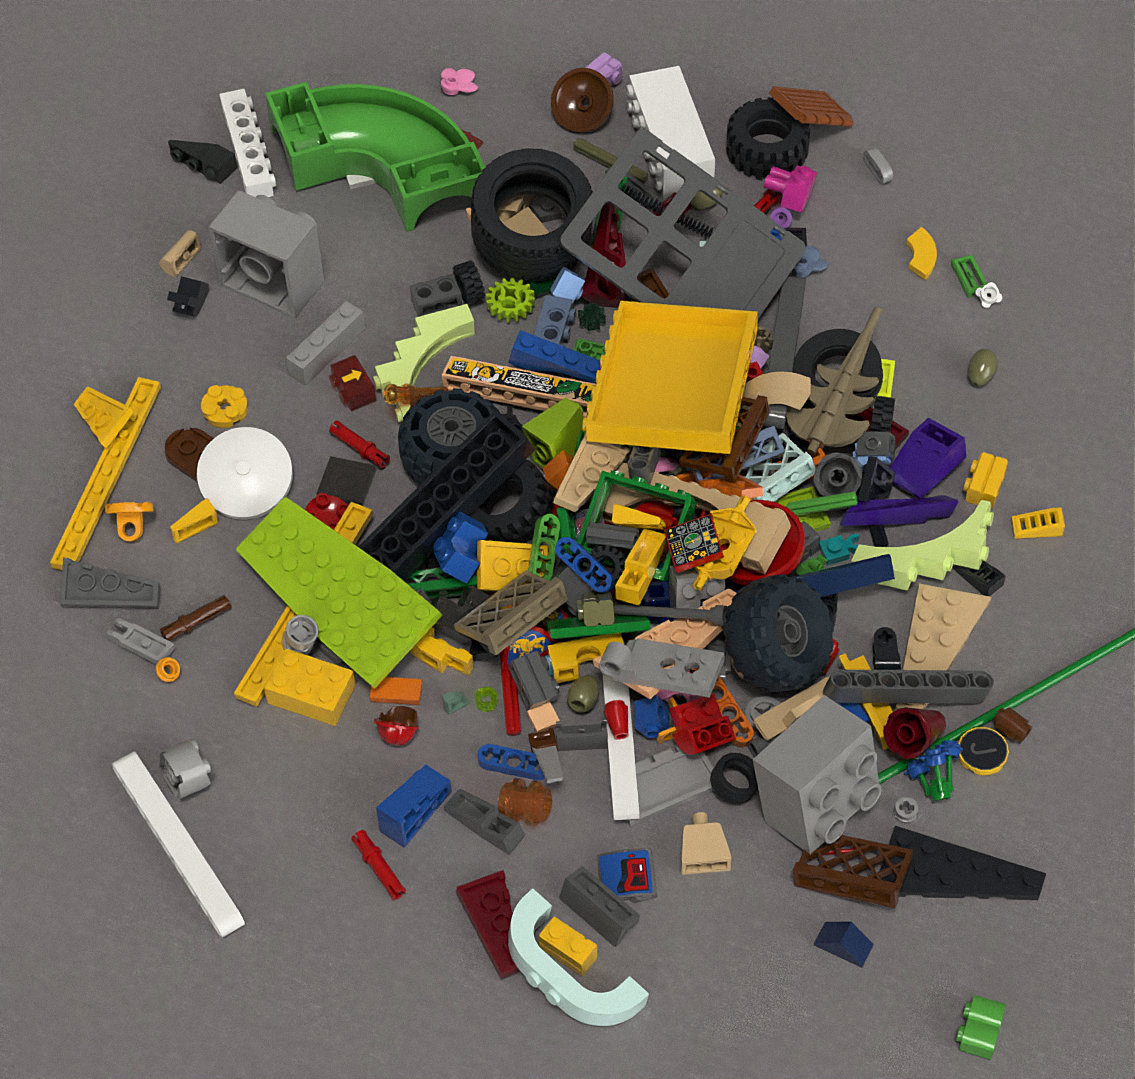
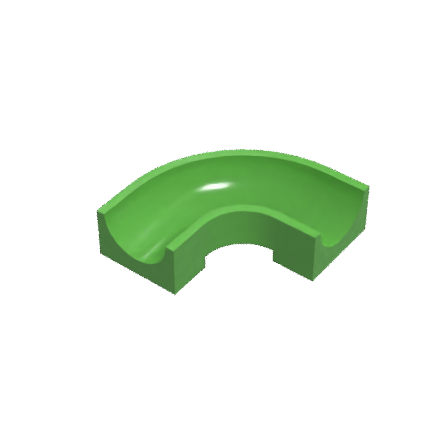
[265,82,485,232]

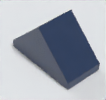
[814,921,874,968]

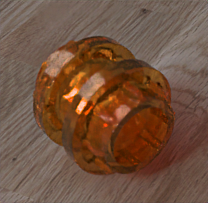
[498,778,552,826]

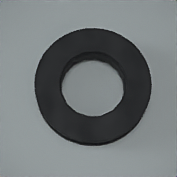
[793,329,883,415]

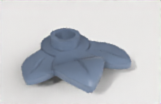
[792,246,829,277]

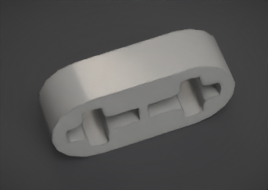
[864,147,893,184]

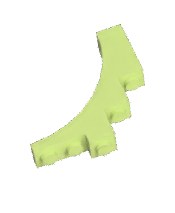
[373,304,475,424]
[851,500,994,591]

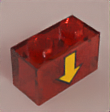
[329,355,376,412]

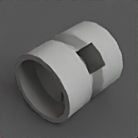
[281,615,318,655]

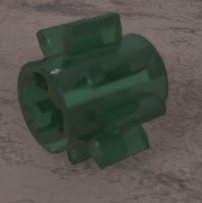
[578,303,606,331]

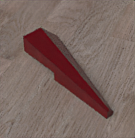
[581,203,631,308]

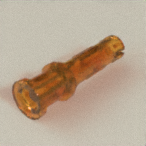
[384,384,448,405]

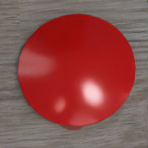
[305,493,349,530]

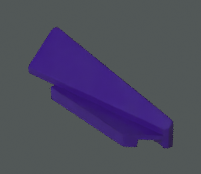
[840,495,958,526]

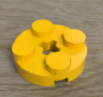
[201,385,248,428]

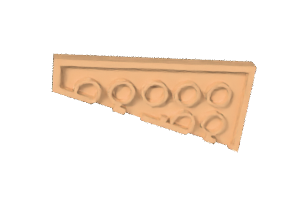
[593,588,736,699]

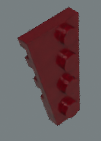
[456,870,520,978]

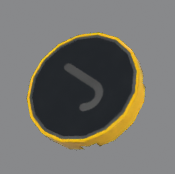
[958,727,1009,775]

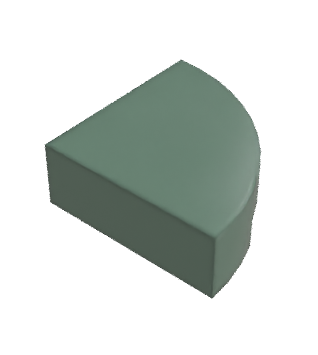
[442,692,469,715]

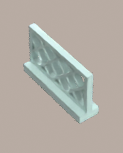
[741,433,816,502]

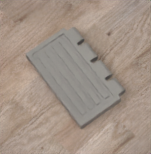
[608,744,714,828]

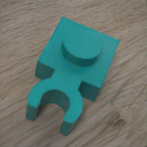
[819,534,864,566]

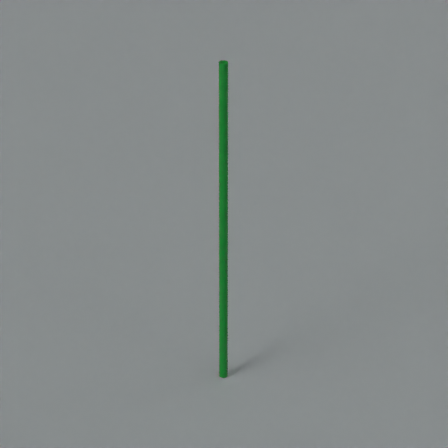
[878,628,1135,784]

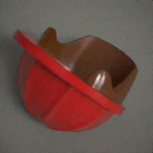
[374,706,419,745]

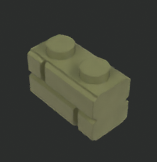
[577,592,614,627]

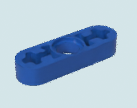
[555,537,615,593]
[477,744,545,780]

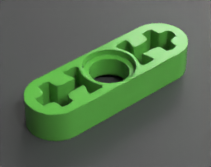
[528,514,560,580]

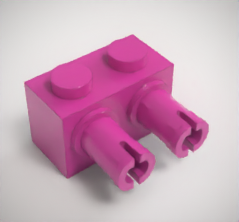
[763,166,818,212]

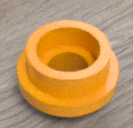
[155,657,180,682]

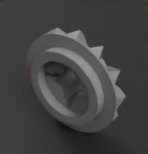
[745,696,781,731]

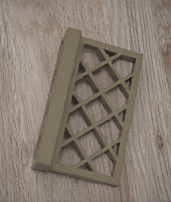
[454,570,568,655]

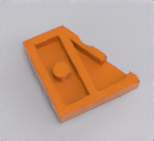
[699,474,763,500]

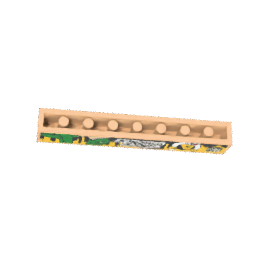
[442,356,597,418]

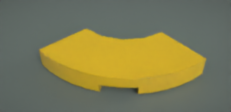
[906,227,937,280]

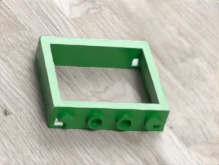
[573,470,697,585]

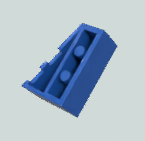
[376,765,451,848]

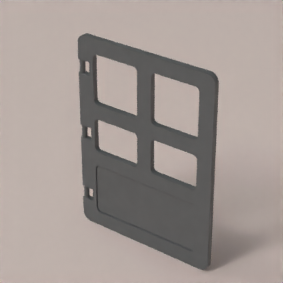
[560,129,806,318]

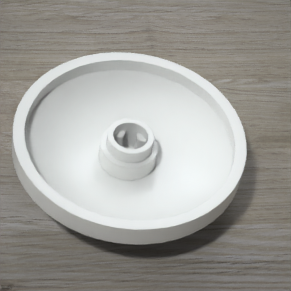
[197,427,293,520]

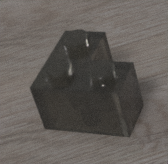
[430,586,491,644]

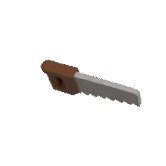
[528,728,563,783]

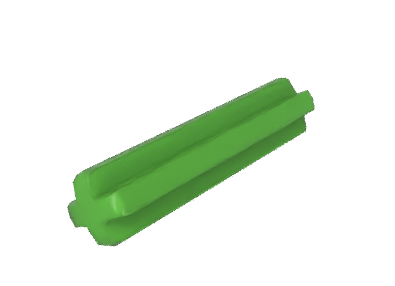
[787,492,858,516]

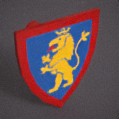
[501,625,557,670]

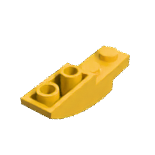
[410,627,473,676]

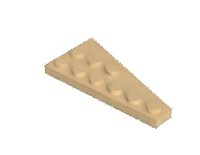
[895,584,992,710]

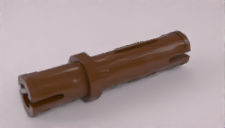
[160,595,232,641]

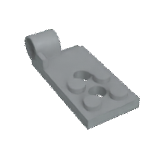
[599,638,725,698]

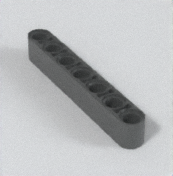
[823,669,994,704]

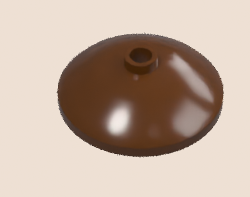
[551,68,614,133]

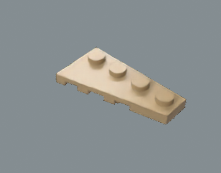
[553,433,631,512]

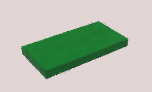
[545,614,650,639]

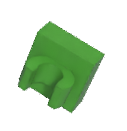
[796,554,827,575]

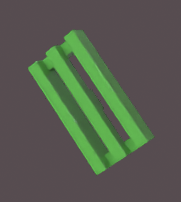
[951,255,987,298]

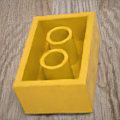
[264,648,356,726]

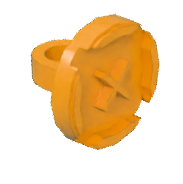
[105,502,154,541]

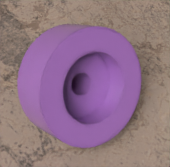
[770,206,792,229]

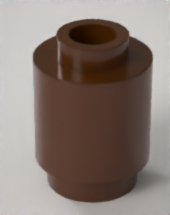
[993,707,1032,743]

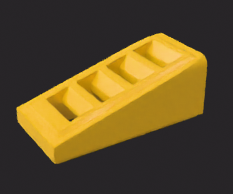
[170,498,218,544]
[612,504,666,529]
[1011,507,1065,539]

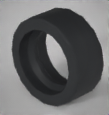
[710,753,758,804]

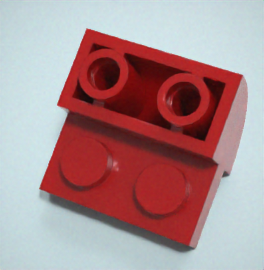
[669,693,736,755]

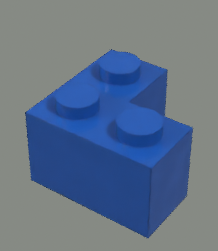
[433,511,488,583]

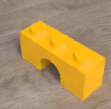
[547,633,624,683]

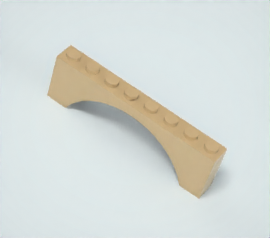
[600,462,791,574]

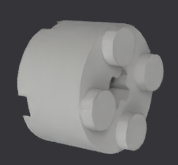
[157,739,211,799]

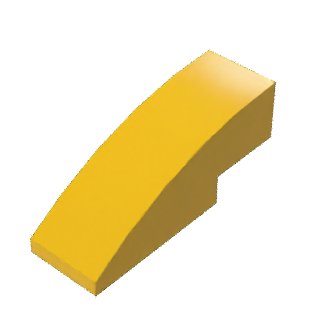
[615,528,667,606]

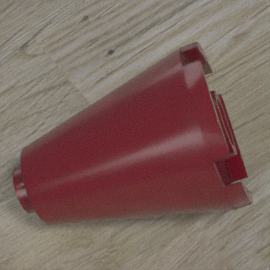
[883,707,946,759]

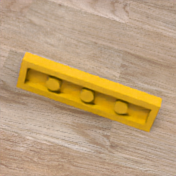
[839,653,893,750]

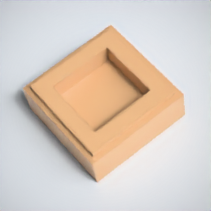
[527,702,560,733]

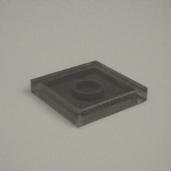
[316,456,376,506]

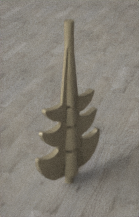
[786,307,883,455]

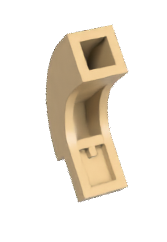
[737,372,811,427]

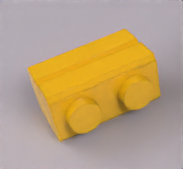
[963,452,1008,509]
[539,916,598,977]

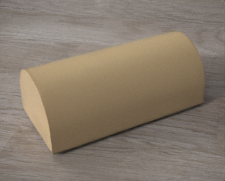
[159,230,202,277]

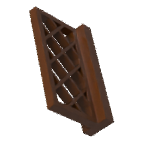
[679,395,770,483]
[793,835,913,908]

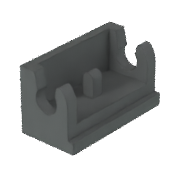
[556,719,608,751]

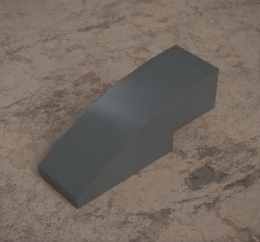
[444,789,525,853]

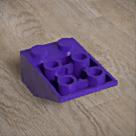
[889,418,967,499]

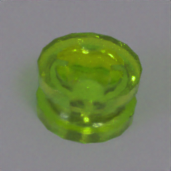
[475,686,498,712]

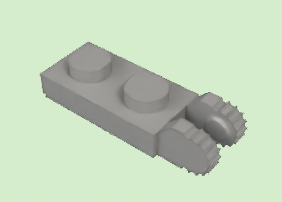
[105,618,175,664]

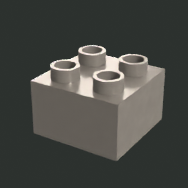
[209,190,324,319]
[753,695,882,854]

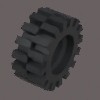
[453,260,485,304]
[870,396,895,432]
[582,546,627,592]

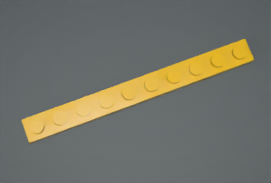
[50,377,161,570]
[234,502,373,707]

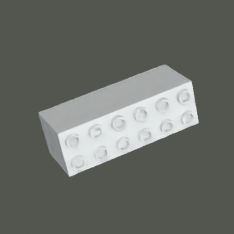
[626,66,715,199]

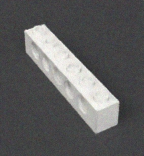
[219,89,276,197]

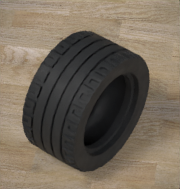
[471,148,593,281]

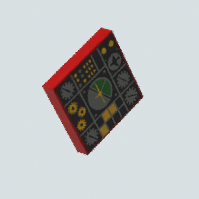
[664,514,724,573]

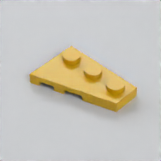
[74,386,134,448]

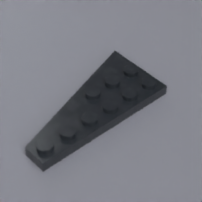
[880,826,1046,900]

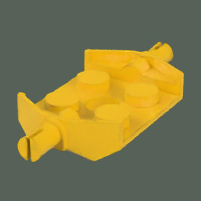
[692,495,757,591]

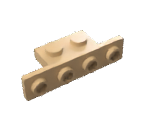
[753,677,829,741]

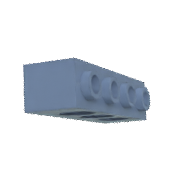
[524,295,576,376]

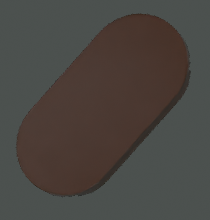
[165,428,214,483]

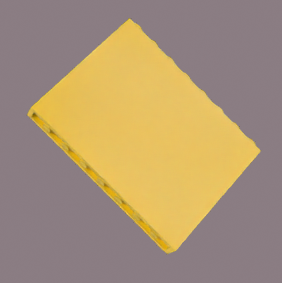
[582,301,758,454]

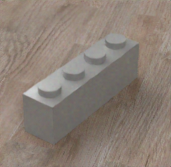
[286,301,366,386]

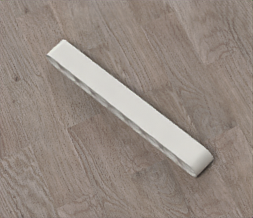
[111,751,245,938]

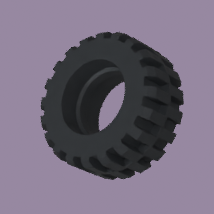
[726,97,810,180]
[470,460,554,544]

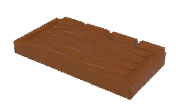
[769,86,853,127]

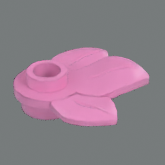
[440,68,478,95]

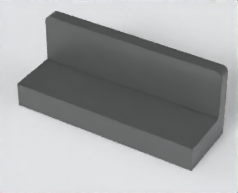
[559,866,640,947]

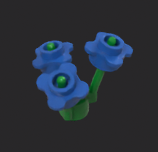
[904,740,963,801]

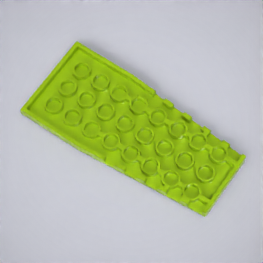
[236,497,442,689]

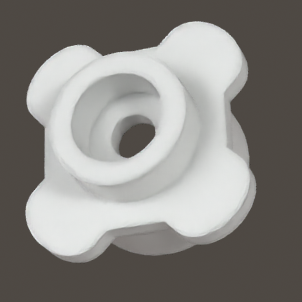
[976,282,1002,308]

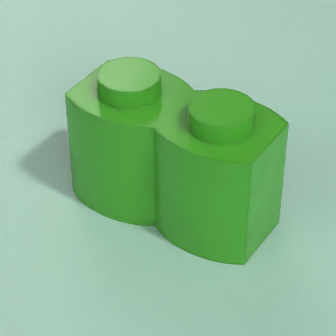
[956,995,1006,1060]

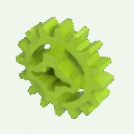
[486,277,535,322]

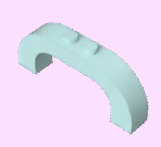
[508,889,649,1026]

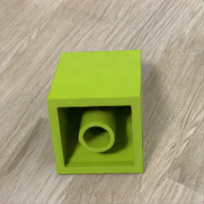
[522,398,586,469]

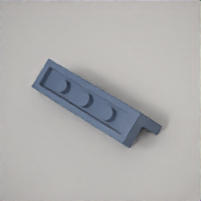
[685,426,785,484]

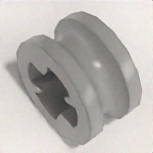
[894,797,918,824]

